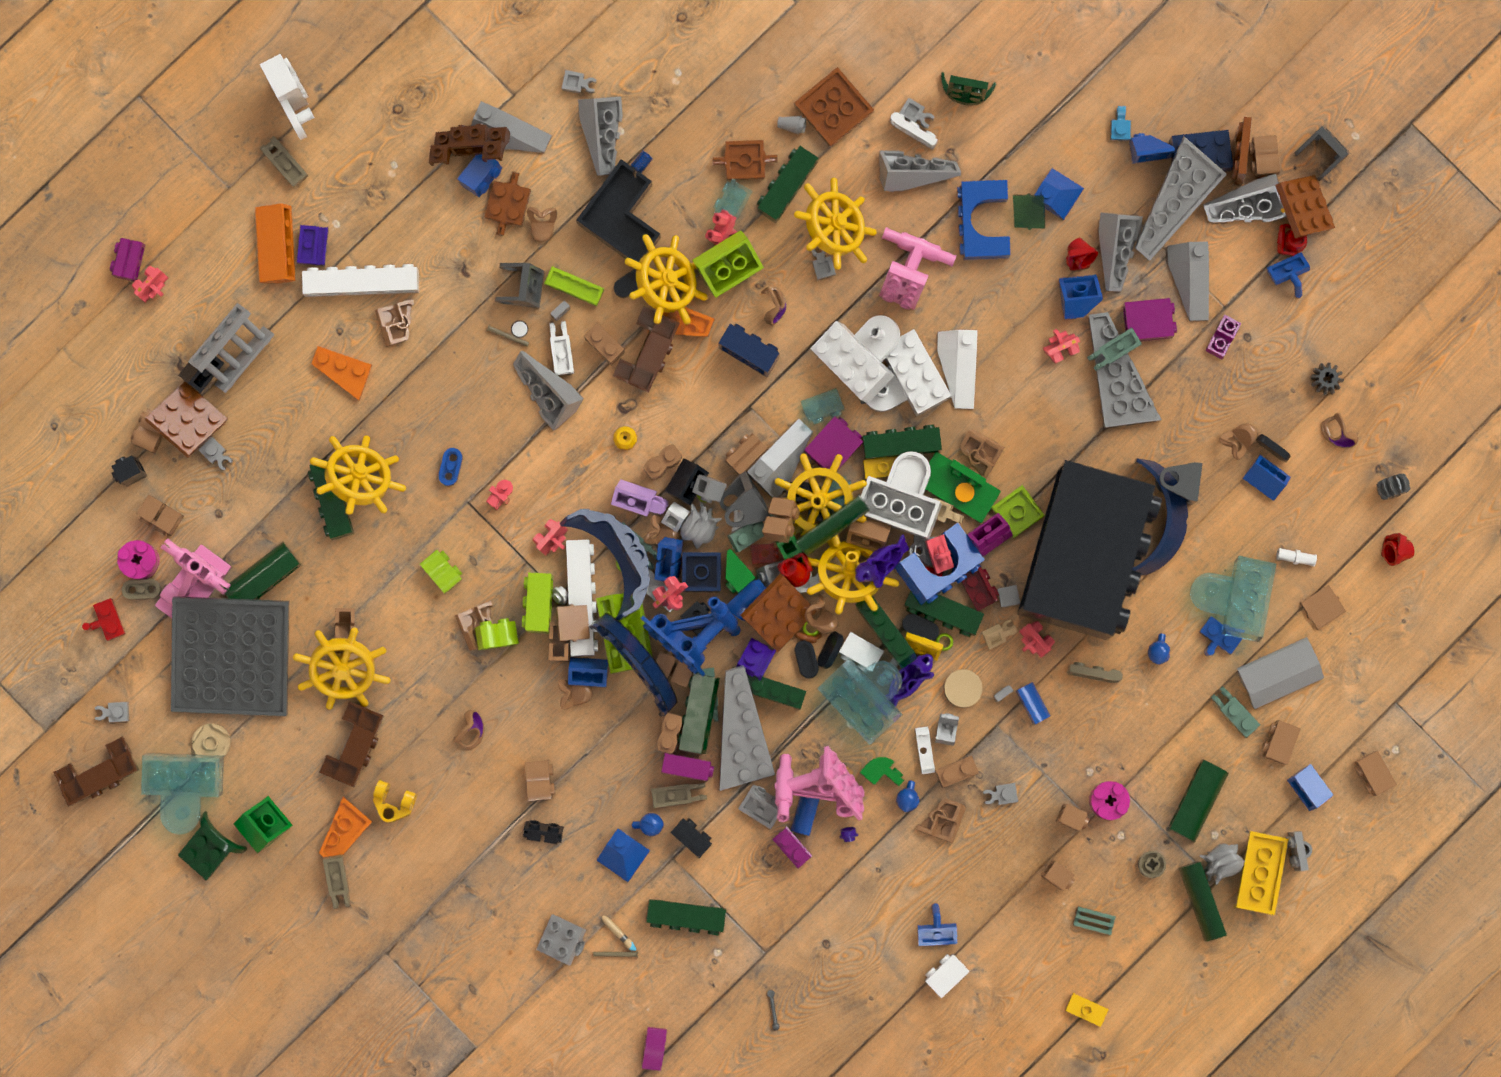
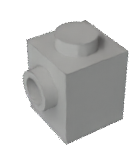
[692,474,727,503]

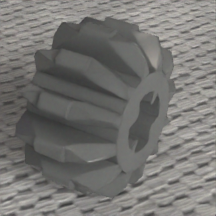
[1310,362,1344,395]
[1377,474,1411,500]

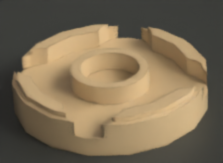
[944,669,983,708]
[192,724,231,762]

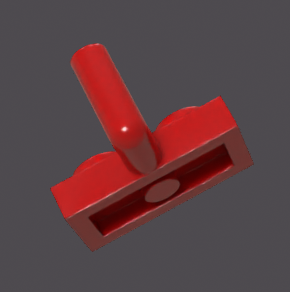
[82,598,126,641]

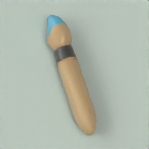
[601,915,636,951]

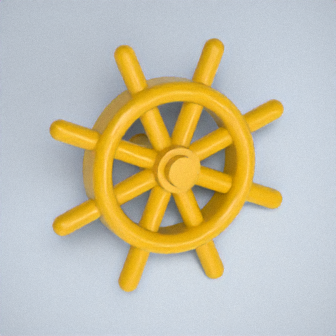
[794,178,877,270]
[624,234,708,325]
[310,435,406,515]
[774,453,867,547]
[802,539,899,615]
[293,627,391,710]

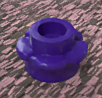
[839,827,858,842]

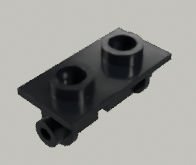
[523,820,564,844]

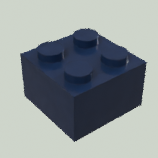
[682,552,721,593]

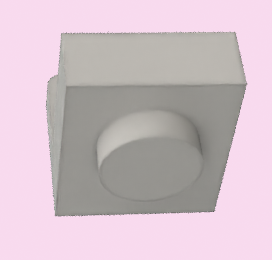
[935,713,959,746]

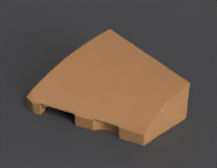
[375,299,414,347]
[960,428,1005,479]
[455,600,493,651]
[916,799,966,844]

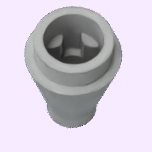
[777,116,806,135]

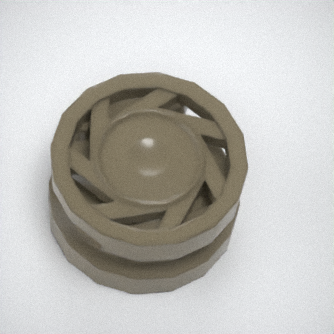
[1138,851,1166,878]

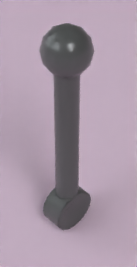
[767,990,780,1031]

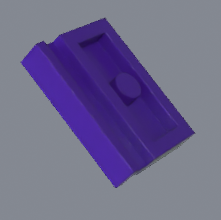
[297,225,329,266]
[736,638,776,681]

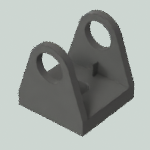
[1294,126,1350,181]
[495,263,544,308]
[1155,462,1203,505]
[719,471,771,527]

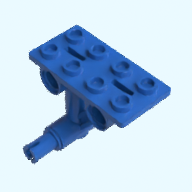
[641,596,741,677]

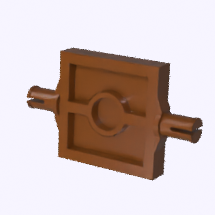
[713,140,778,180]
[484,172,531,236]

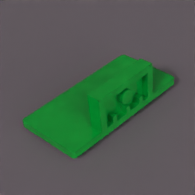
[925,452,1001,523]

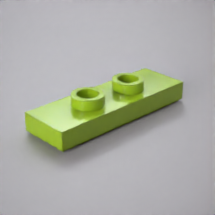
[544,266,605,306]

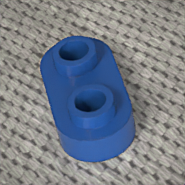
[439,448,463,486]

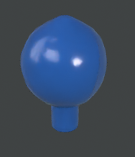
[1148,633,1170,665]
[896,781,919,812]
[632,813,664,837]

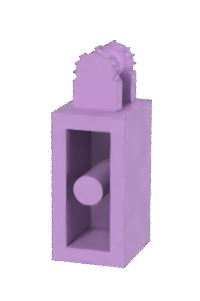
[611,480,668,516]

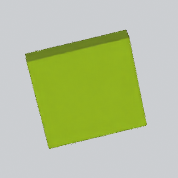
[991,485,1045,538]

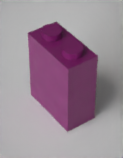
[1123,298,1177,341]
[804,416,863,471]
[662,753,714,781]

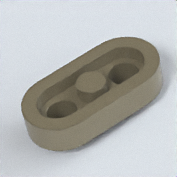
[122,579,161,600]

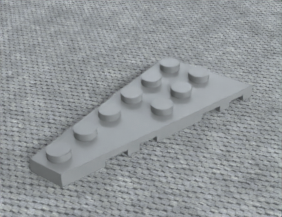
[1135,136,1227,260]
[1088,312,1162,428]
[719,665,775,791]

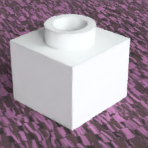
[661,502,690,532]

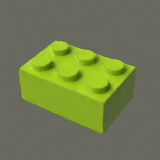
[692,230,764,298]
[522,572,554,634]

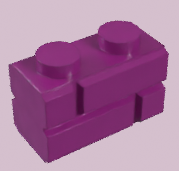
[110,238,146,282]
[967,513,1013,556]
[772,827,812,868]

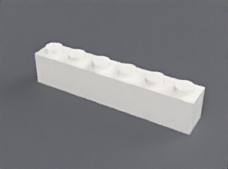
[302,264,419,297]
[566,540,598,657]

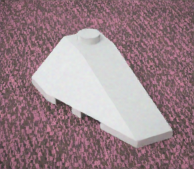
[937,330,977,409]

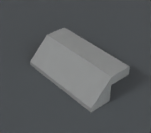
[1237,637,1324,709]

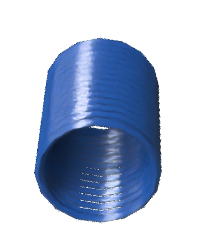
[631,150,653,174]

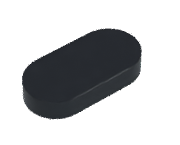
[614,269,649,298]
[1256,434,1291,463]
[902,614,939,641]
[818,631,844,669]
[795,640,819,679]

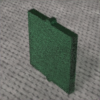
[1013,193,1046,230]

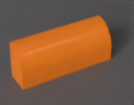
[255,203,296,283]

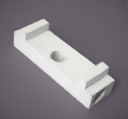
[915,727,935,774]

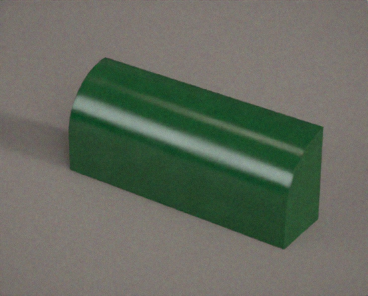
[796,494,871,556]
[224,541,302,600]
[1167,759,1229,842]
[1178,861,1227,941]

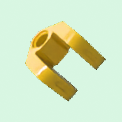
[373,780,417,823]

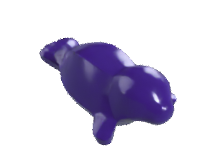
[855,534,909,588]
[880,654,934,711]

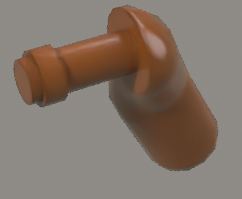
[795,631,822,643]

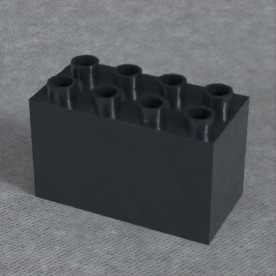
[1017,460,1162,640]

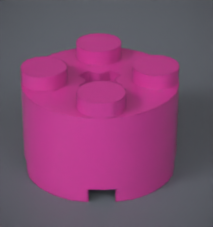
[117,540,160,580]
[1089,781,1130,820]

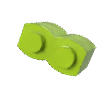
[419,550,463,594]
[475,618,519,650]

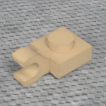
[934,498,964,523]
[982,619,1017,650]

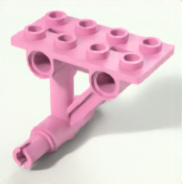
[879,227,957,310]
[155,539,231,618]
[775,746,865,822]

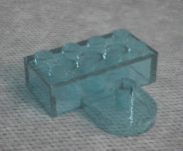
[1190,556,1276,642]
[817,658,903,745]
[141,753,224,834]

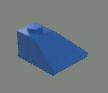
[1129,133,1175,164]
[1032,168,1084,220]
[1059,275,1103,319]
[597,828,650,882]

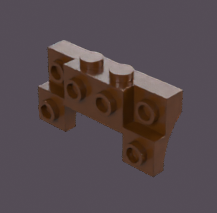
[428,124,510,166]
[613,306,680,393]
[319,701,384,787]
[53,736,139,806]

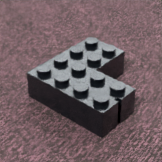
[576,159,661,262]

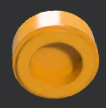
[955,483,975,502]

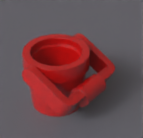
[1277,224,1307,257]
[1066,238,1098,271]
[1381,533,1415,566]
[777,552,813,587]

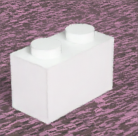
[839,632,884,673]
[925,954,970,998]

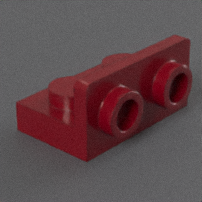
[961,566,999,611]

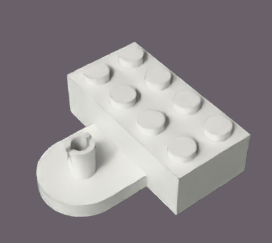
[260,54,315,140]
[810,315,900,403]
[865,329,951,416]
[861,452,942,540]

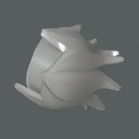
[681,502,722,549]
[1200,844,1245,885]

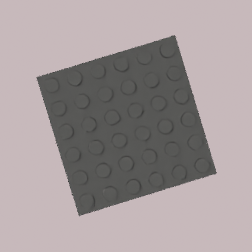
[171,596,290,716]

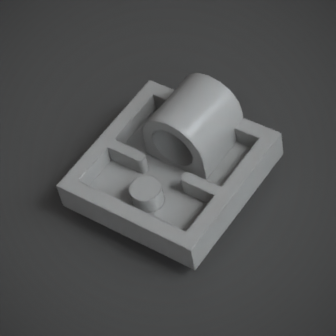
[1286,831,1312,871]
[536,914,586,966]

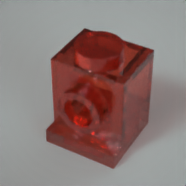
[751,543,779,565]

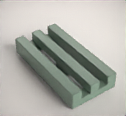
[1073,907,1116,935]

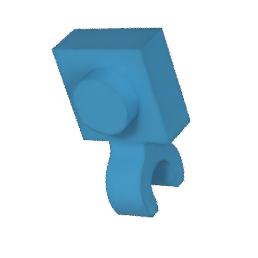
[1111,106,1131,140]

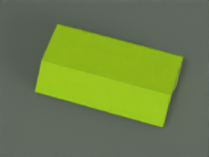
[596,593,653,674]

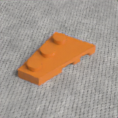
[648,299,715,337]
[311,346,372,401]
[319,796,372,857]

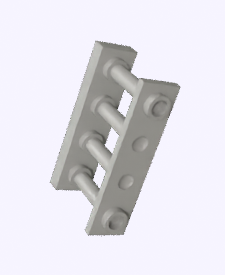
[188,303,275,393]

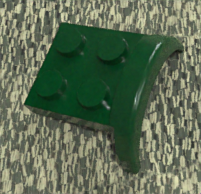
[941,72,996,105]
[178,811,248,881]

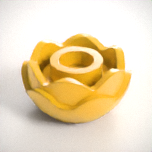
[613,426,637,450]

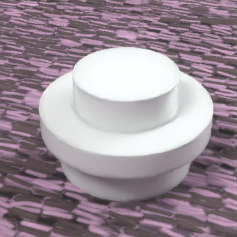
[552,586,568,605]

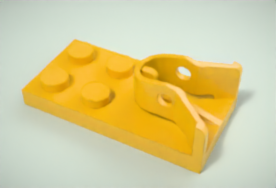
[1233,831,1288,916]

